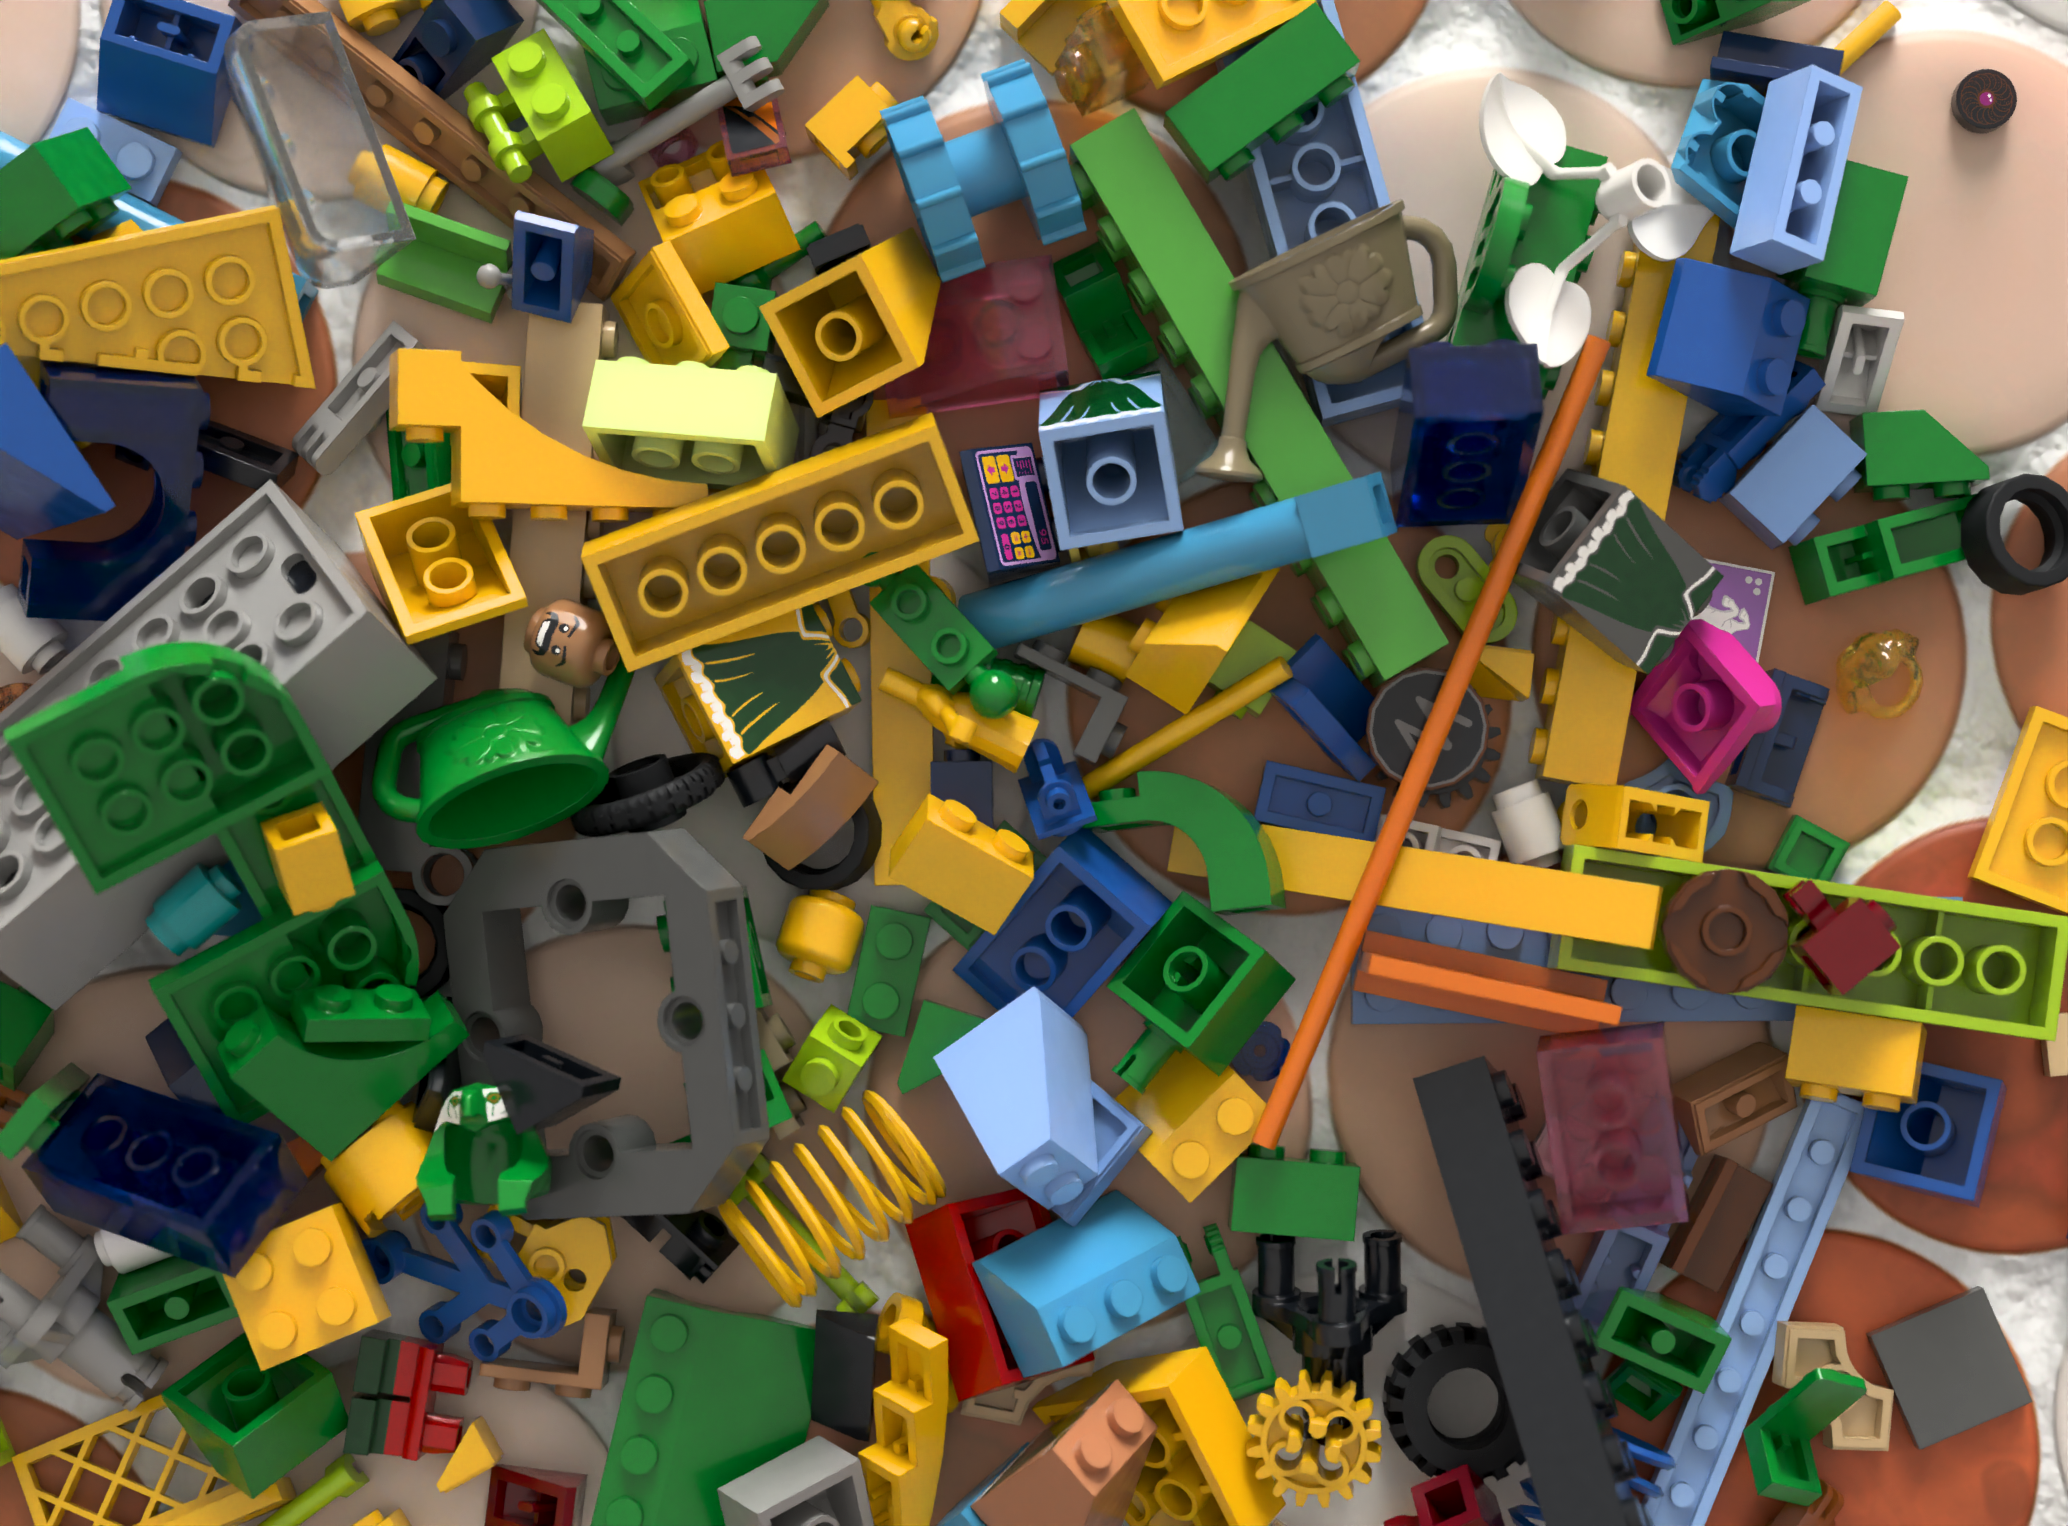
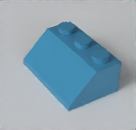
[972,1190,1201,1378]

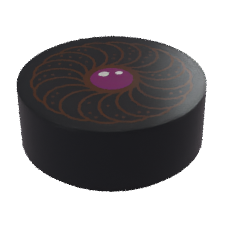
[1951,69,2017,133]

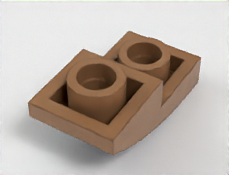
[742,744,879,871]

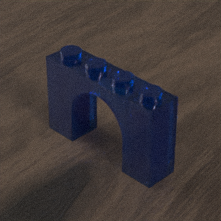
[17,360,211,621]

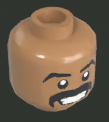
[524,599,620,689]

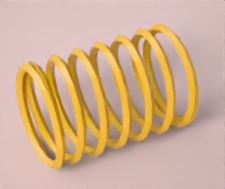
[718,1090,947,1308]

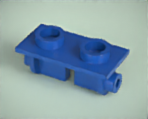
[1018,738,1097,840]

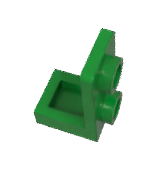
[1743,1368,1867,1507]

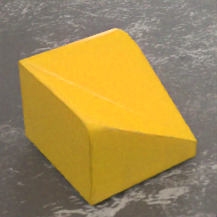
[1470,645,1535,702]

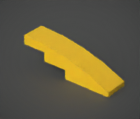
[858,1317,948,1526]

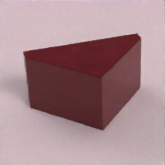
[484,1464,587,1526]

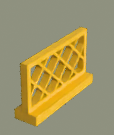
[11,1394,297,1526]

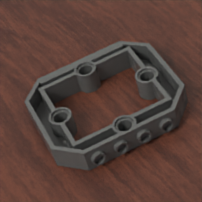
[443,828,770,1220]

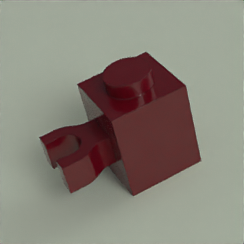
[1782,879,1901,996]
[1384,1464,1505,1526]

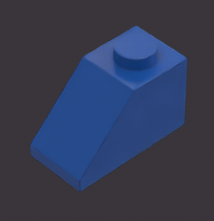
[512,210,594,323]

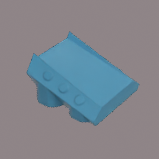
[1671,79,1765,229]

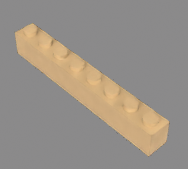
[499,302,619,726]

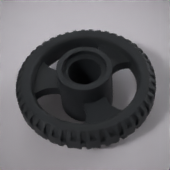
[570,752,725,837]

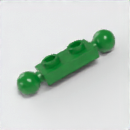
[863,552,1019,719]

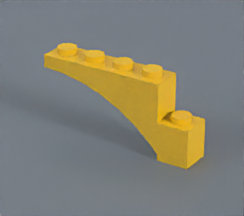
[389,348,708,523]

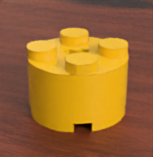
[320,1100,434,1238]

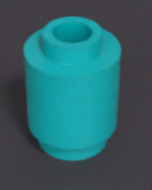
[145,862,243,956]

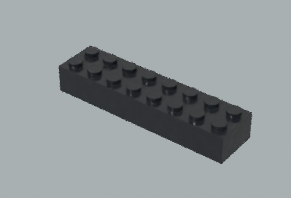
[1413,1056,1654,1526]

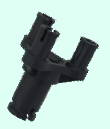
[1252,1229,1407,1446]

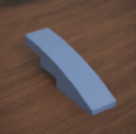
[1572,1088,1699,1334]

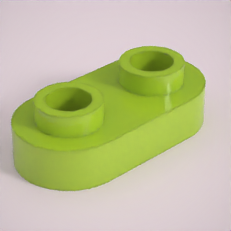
[1415,535,1518,645]

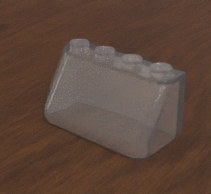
[224,11,416,289]

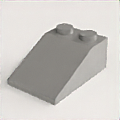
[717,1435,874,1526]

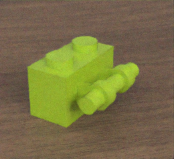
[463,28,615,183]

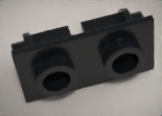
[620,1210,739,1284]

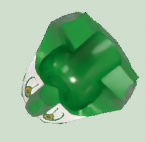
[416,1083,552,1221]

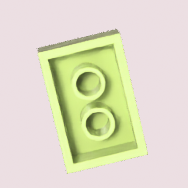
[582,356,799,490]

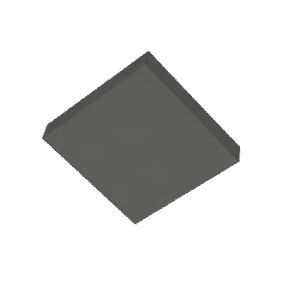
[1866,1286,2033,1450]

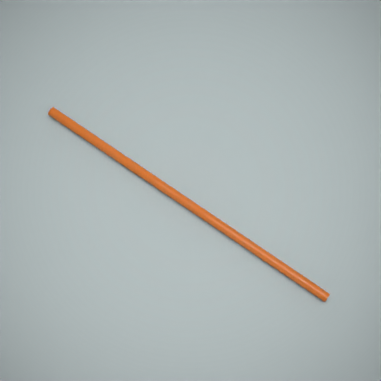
[1252,335,1611,1150]

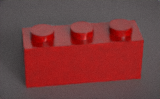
[905,1188,1095,1402]

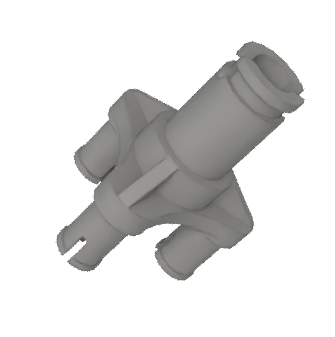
[0,1204,169,1412]

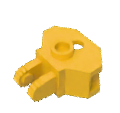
[470,1205,617,1327]

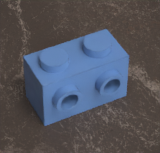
[1719,404,1868,550]

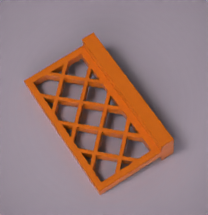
[1352,930,1622,1041]

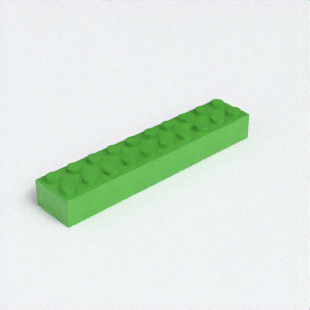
[1069,108,1449,689]

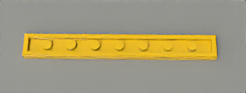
[866,399,934,886]
[1167,824,1663,950]

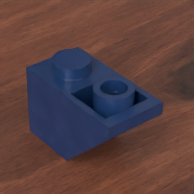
[392,0,524,101]

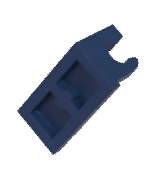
[1725,668,1830,809]

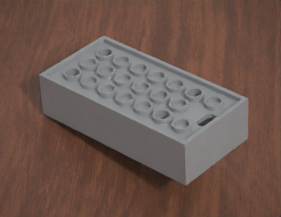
[0,479,438,1011]

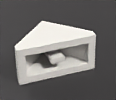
[1814,305,1905,416]

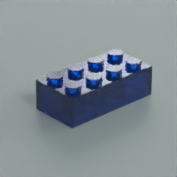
[1390,339,1544,528]
[21,1073,309,1278]

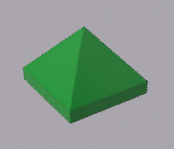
[1604,1359,1683,1421]

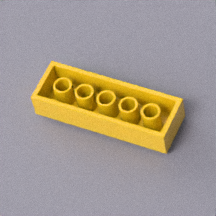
[581,412,980,672]

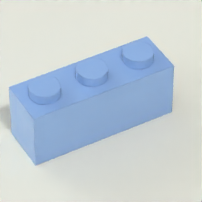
[1729,64,1863,275]

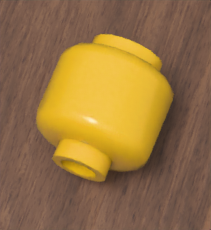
[775,890,864,983]

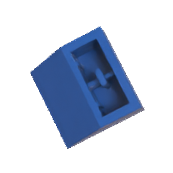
[97,0,251,148]

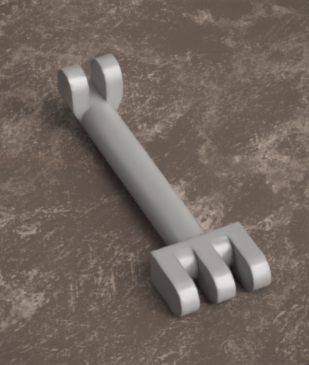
[593,36,785,186]

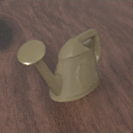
[1194,199,1458,483]

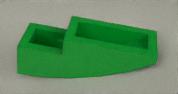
[1788,494,1976,605]

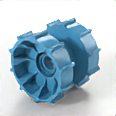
[880,59,1087,283]

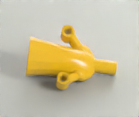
[878,667,1040,774]

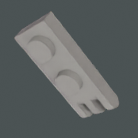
[292,321,427,475]

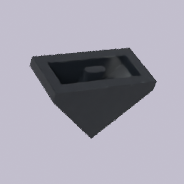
[482,1034,621,1135]

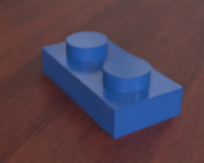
[1253,760,1386,842]

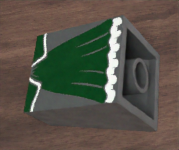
[1512,468,1724,675]

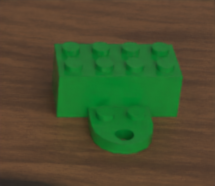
[1437,145,1608,412]

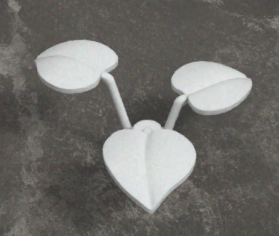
[1479,72,1715,369]

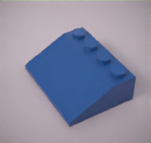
[0,343,116,540]

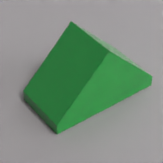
[897,999,987,1094]

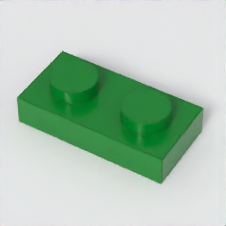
[847,905,931,1037]
[289,984,432,1042]

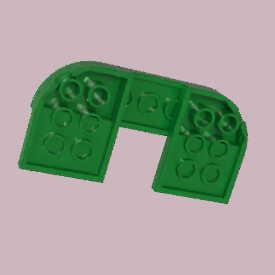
[2,642,419,1131]

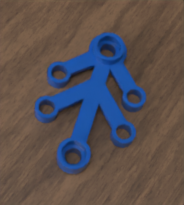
[362,1203,567,1362]

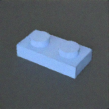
[48,97,183,207]

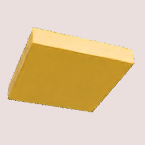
[611,240,730,368]

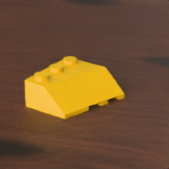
[1031,1346,1286,1526]

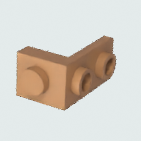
[479,1307,625,1398]

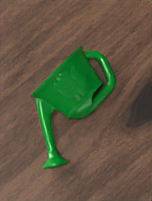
[372,655,636,849]

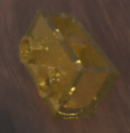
[1055,2,1151,118]

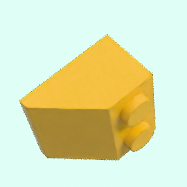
[1125,568,1280,715]
[1115,1050,1266,1203]

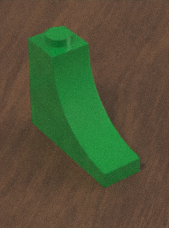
[216,991,470,1161]

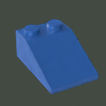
[952,827,1172,1018]

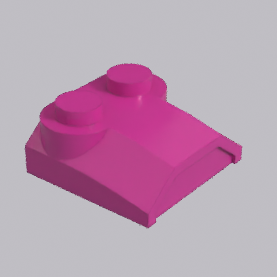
[1629,619,1782,795]

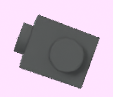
[1014,639,1129,766]

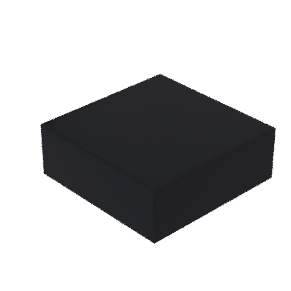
[806,223,872,276]

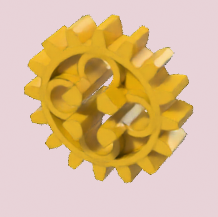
[1246,1369,1382,1508]

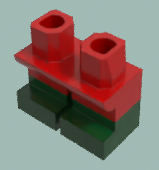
[343,1329,473,1461]

